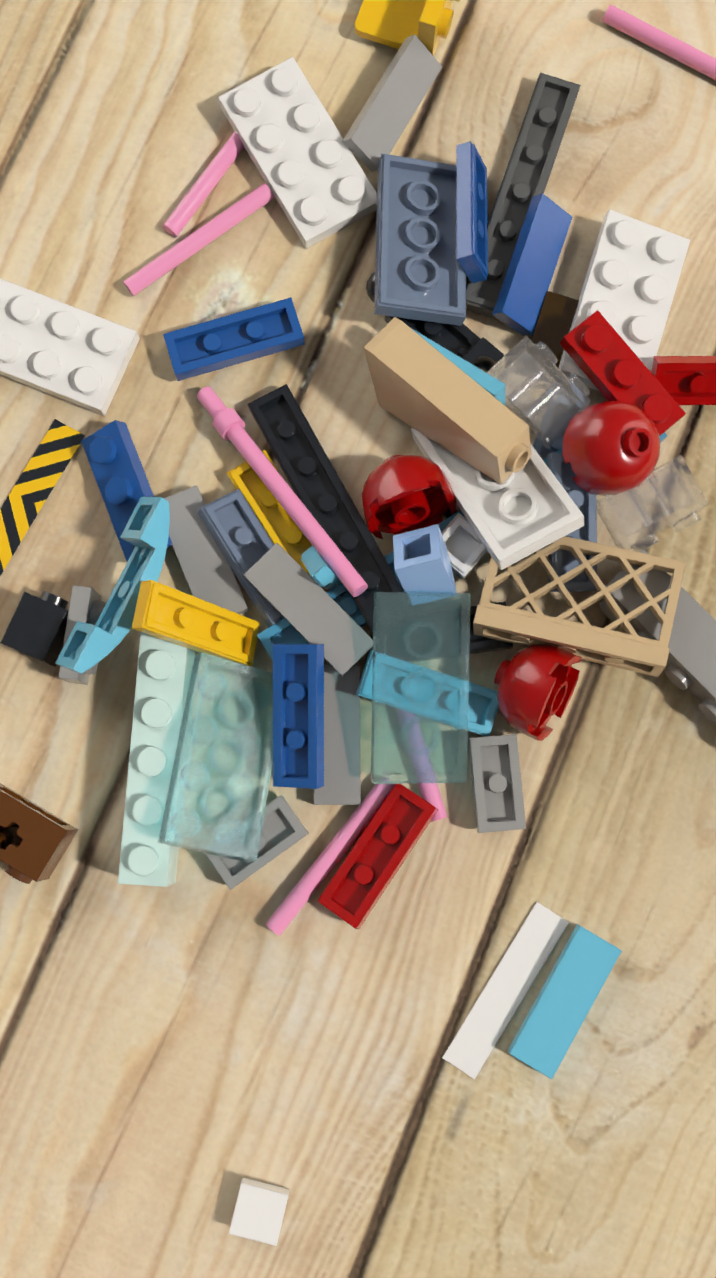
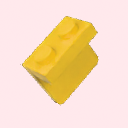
[355,0,460,56]

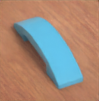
[55,497,170,674]

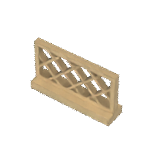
[473,536,686,677]

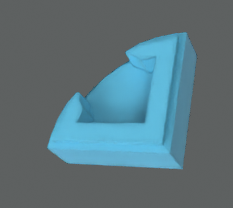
[301,545,341,590]

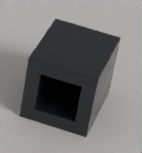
[0,591,69,667]

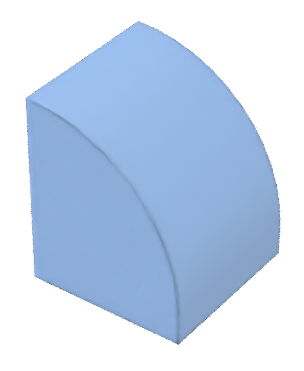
[393,524,456,606]

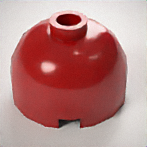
[562,401,660,496]
[362,455,456,539]
[494,644,581,741]

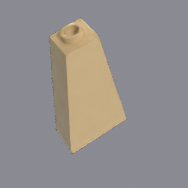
[363,317,531,485]

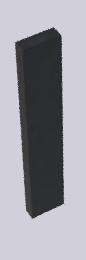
[247,384,414,635]

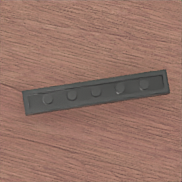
[466,72,581,321]

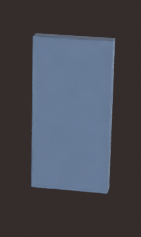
[374,153,466,326]

